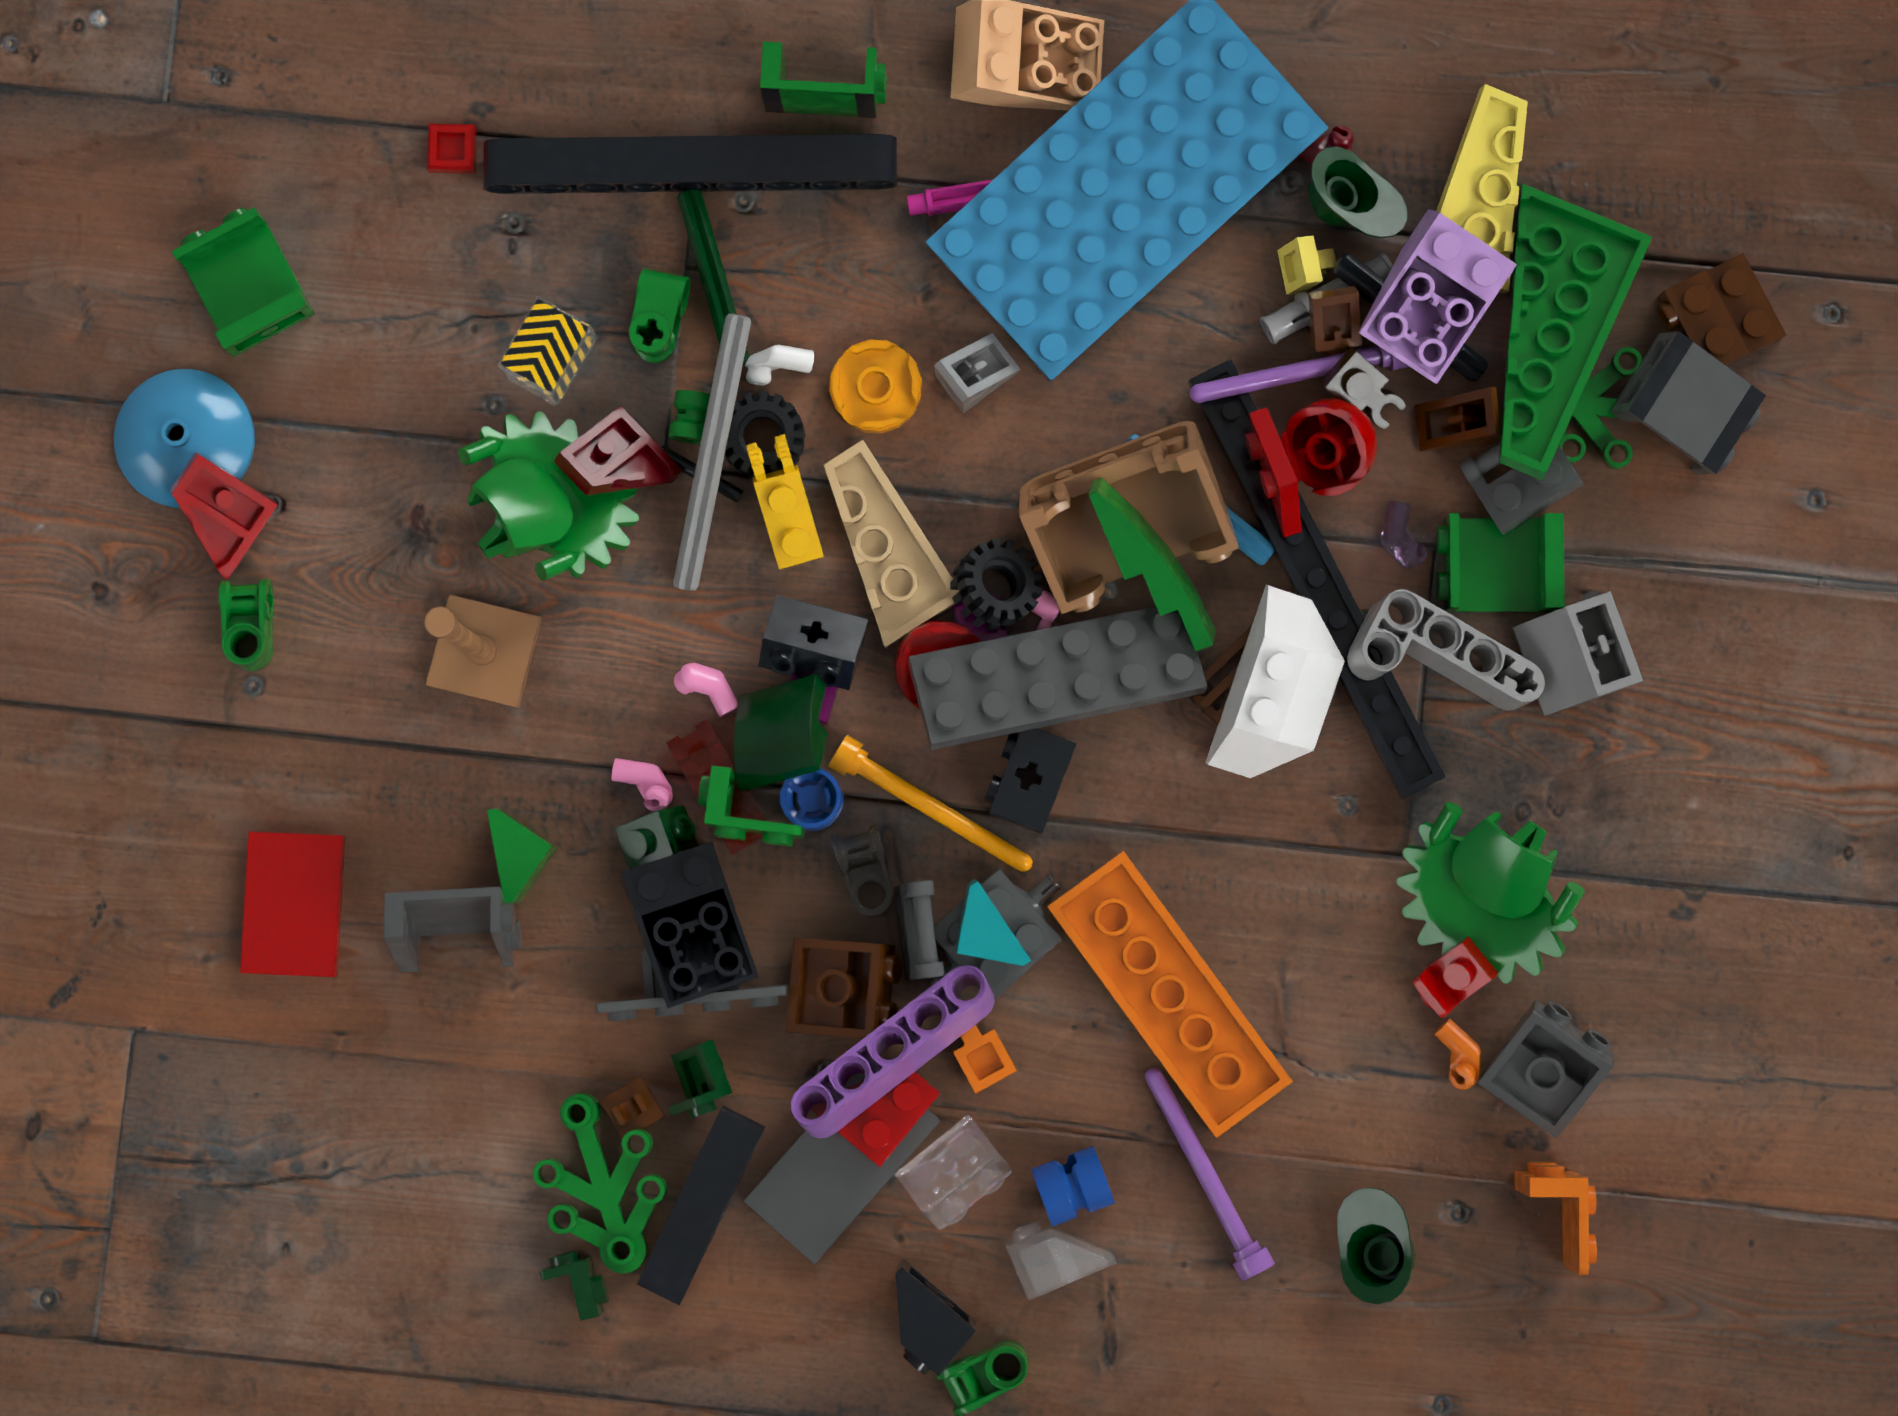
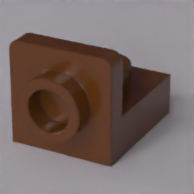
[1306,286,1362,354]

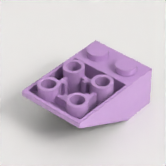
[1358,209,1517,384]

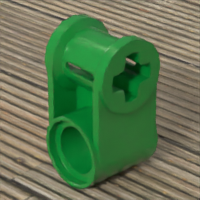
[629,268,691,364]
[218,579,274,671]
[934,1340,1029,1416]

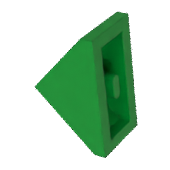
[487,808,557,904]

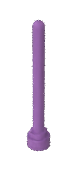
[1190,343,1409,403]
[1145,1067,1275,1281]

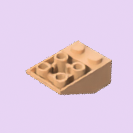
[951,0,1104,111]

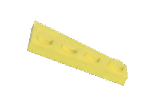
[1436,84,1528,294]

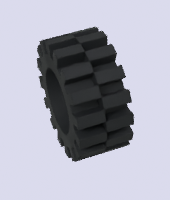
[725,391,805,478]
[950,538,1043,631]

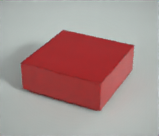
[427,123,477,174]

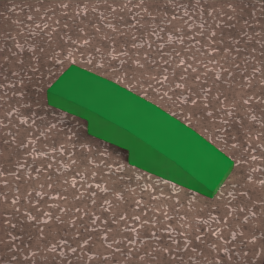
[1089,478,1216,652]

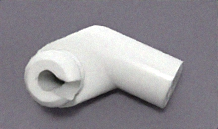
[745,345,814,386]

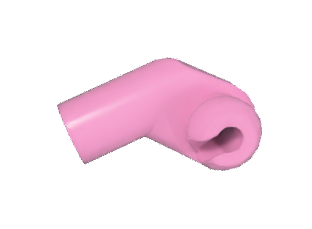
[674,663,738,718]
[611,758,673,812]

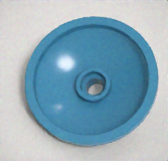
[114,369,255,508]

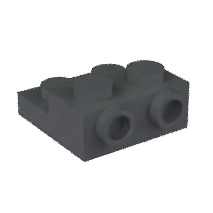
[1478,1000,1614,1139]

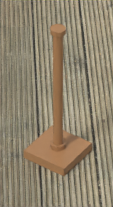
[425,594,542,709]

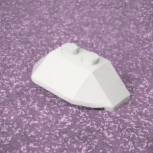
[1205,585,1345,778]

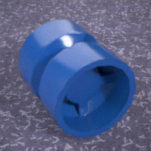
[780,769,843,831]
[1031,1145,1115,1227]

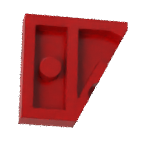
[170,452,278,580]

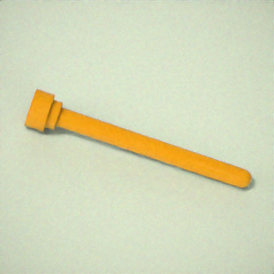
[828,735,1033,872]

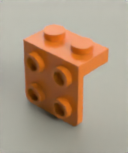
[1514,1162,1597,1275]

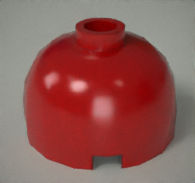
[1280,399,1378,496]

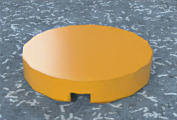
[829,339,922,433]

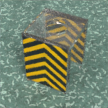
[498,297,598,406]

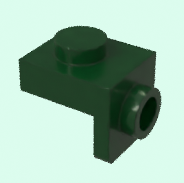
[615,805,699,869]
[668,1039,733,1119]
[539,1251,609,1321]

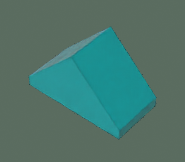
[954,879,1031,966]

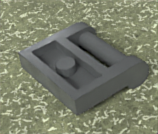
[1458,442,1584,535]
[894,880,945,981]

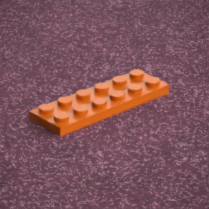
[1047,851,1293,1138]

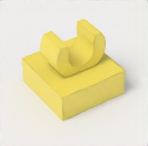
[1277,235,1336,295]

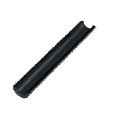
[661,445,744,503]

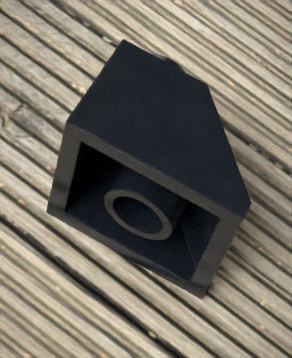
[895,1259,976,1376]

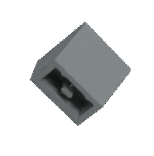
[1512,591,1643,716]

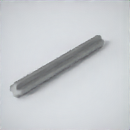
[673,314,751,591]

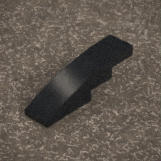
[637,1106,766,1305]

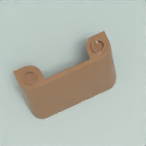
[1019,421,1239,614]

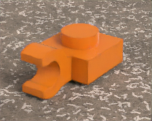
[952,1025,1017,1094]

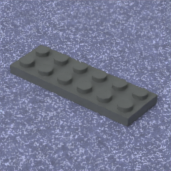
[908,606,1207,750]

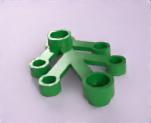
[1559,347,1654,470]
[533,1093,668,1274]

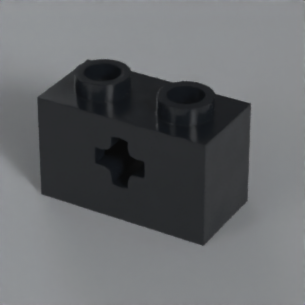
[758,595,868,690]
[984,728,1076,834]

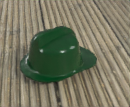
[1307,147,1407,238]
[1337,1187,1416,1305]

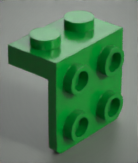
[698,765,805,847]

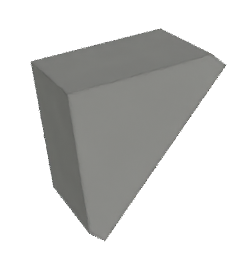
[934,333,1021,414]

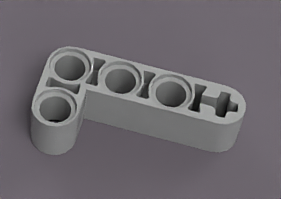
[1347,589,1545,711]

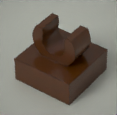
[600,1076,666,1139]

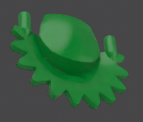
[458,411,639,581]
[1396,802,1585,984]

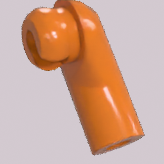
[1433,1017,1481,1090]

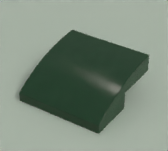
[734,674,828,791]

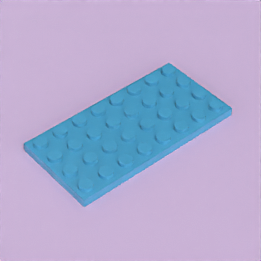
[925,0,1329,382]

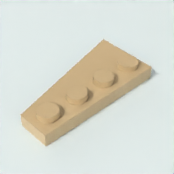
[824,440,959,649]

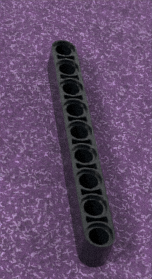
[483,134,897,194]

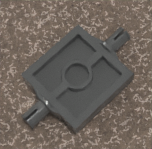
[928,868,1062,999]

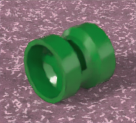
[668,390,710,446]

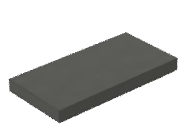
[744,1073,941,1265]

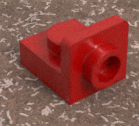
[1413,936,1498,1018]

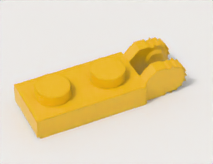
[746,434,824,570]

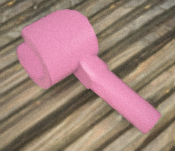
[1031,590,1060,630]

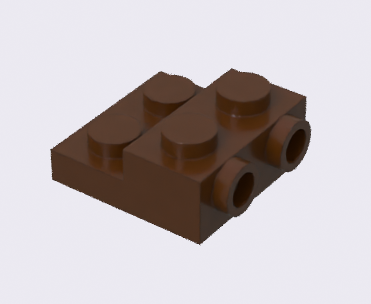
[1657,253,1787,366]
[786,937,902,1039]

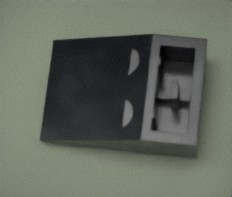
[620,841,759,1009]

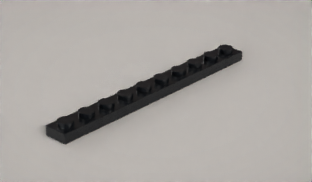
[1188,359,1446,799]

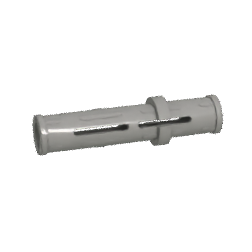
[1260,253,1393,345]

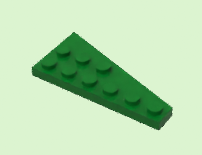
[1499,183,1652,481]

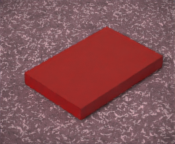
[240,831,345,977]

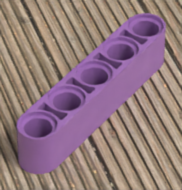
[791,965,995,1138]

